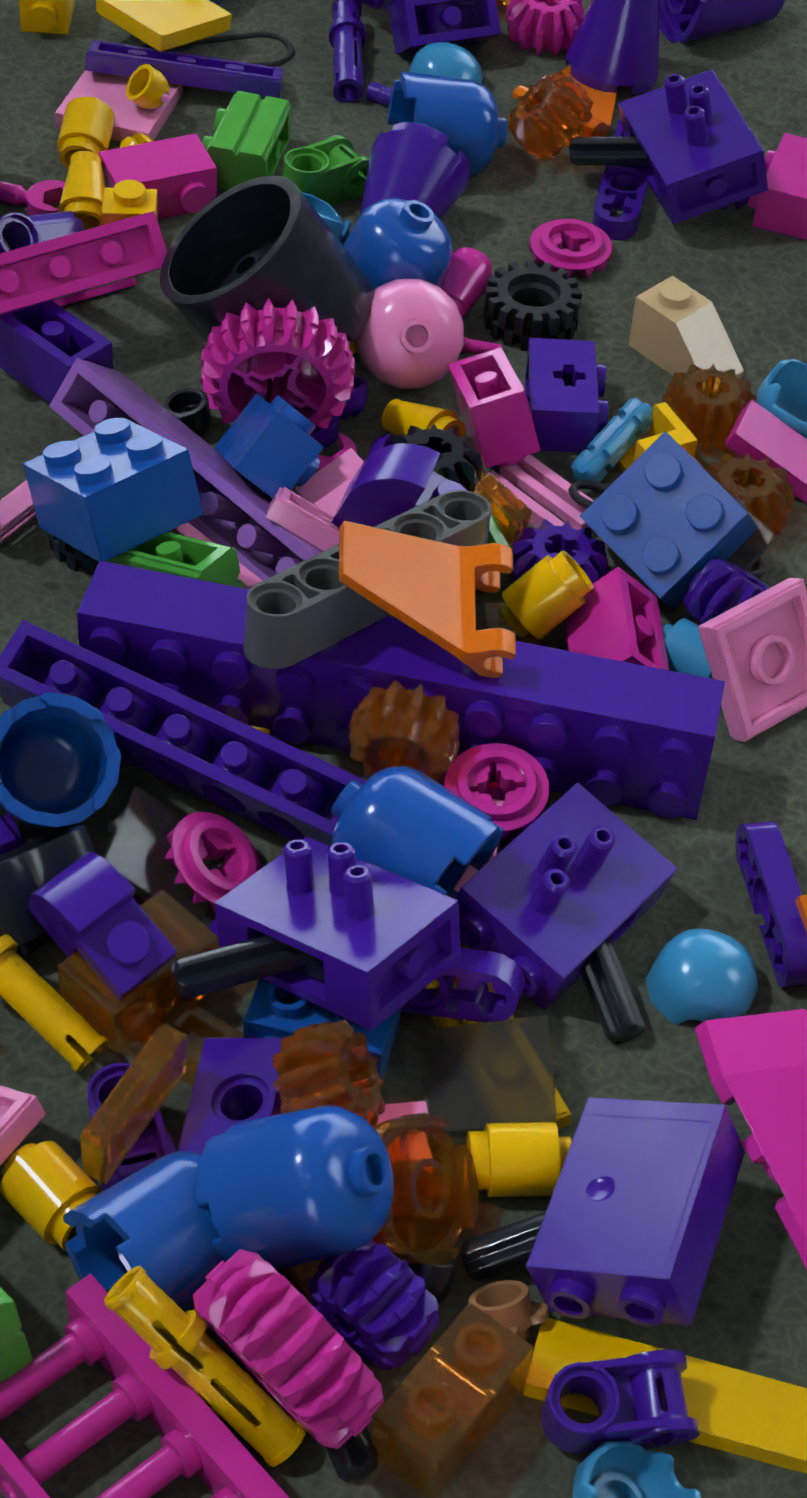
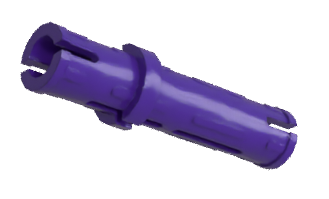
[329,0,366,103]

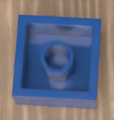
[23,418,203,562]
[580,431,758,611]

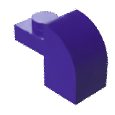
[331,443,467,527]
[27,852,178,1001]

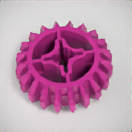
[200,298,355,429]
[193,1249,384,1449]

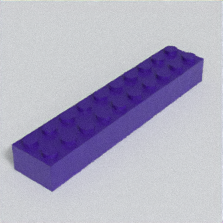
[77,561,725,820]

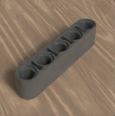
[243,490,492,669]

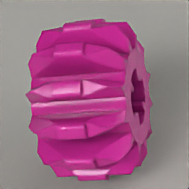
[506,0,584,56]

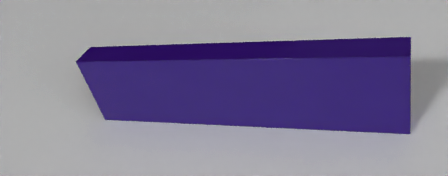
[85,40,284,98]

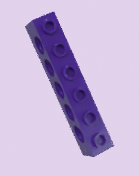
[0,620,366,846]

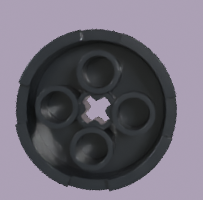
[160,176,374,366]

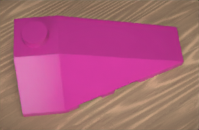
[695,1009,807,1270]

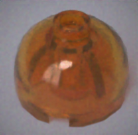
[372,1113,479,1264]

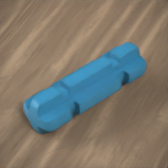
[571,398,653,482]

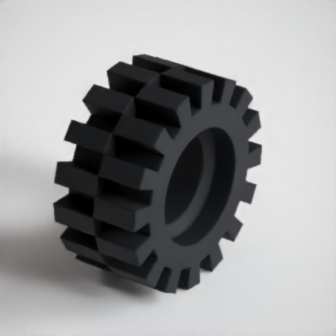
[483,261,582,351]

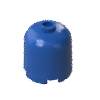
[387,71,507,177]
[343,198,453,290]
[0,692,121,831]
[331,766,504,899]
[195,1106,394,1271]
[63,1151,226,1312]

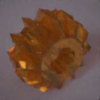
[508,71,593,160]
[662,363,756,454]
[705,452,794,545]
[349,680,460,782]
[272,1020,385,1130]

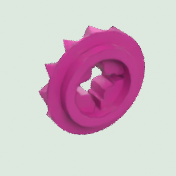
[529,219,612,279]
[444,743,549,840]
[164,812,262,912]

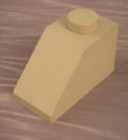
[628,276,744,399]

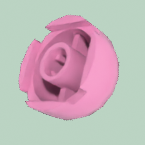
[354,279,464,389]

